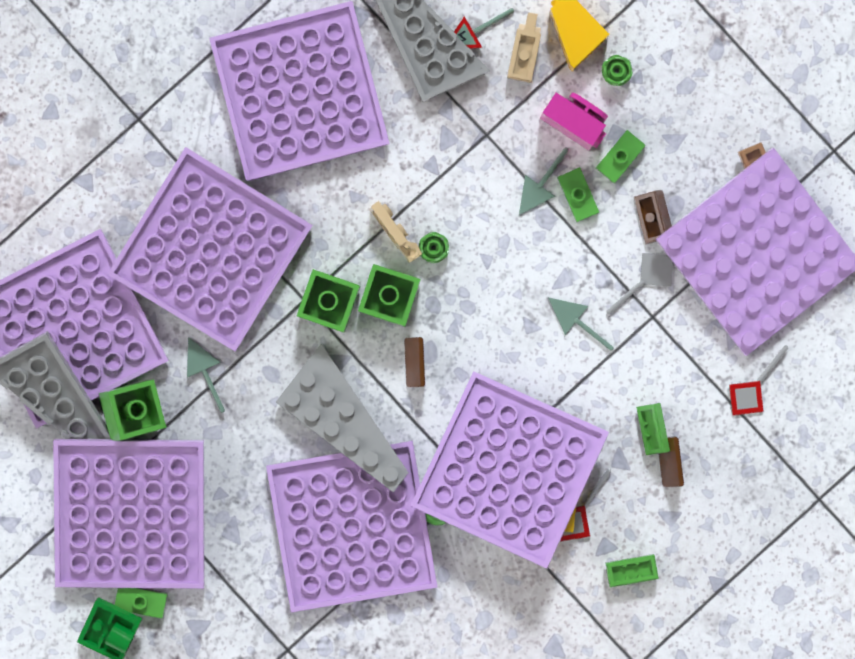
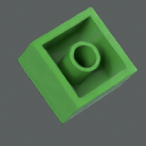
[358,264,421,327]
[296,269,361,333]
[98,379,167,441]

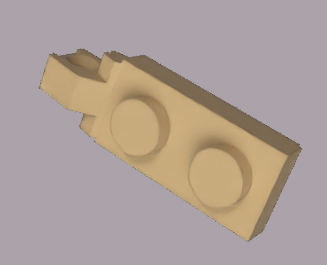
[507,12,541,83]
[370,201,422,263]

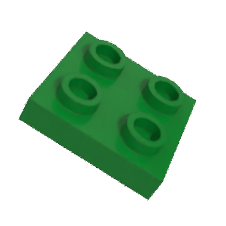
[77,597,143,659]

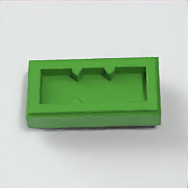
[595,130,646,184]
[557,167,599,223]
[636,403,670,455]
[605,554,659,588]
[115,588,168,619]

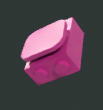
[540,92,608,151]

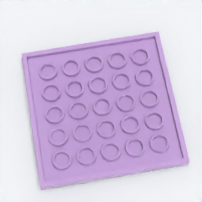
[209,1,390,182]
[108,147,313,351]
[655,148,855,356]
[0,229,169,429]
[411,371,609,569]
[53,439,205,589]
[266,441,438,612]

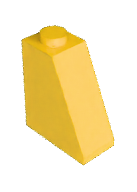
[549,0,609,71]

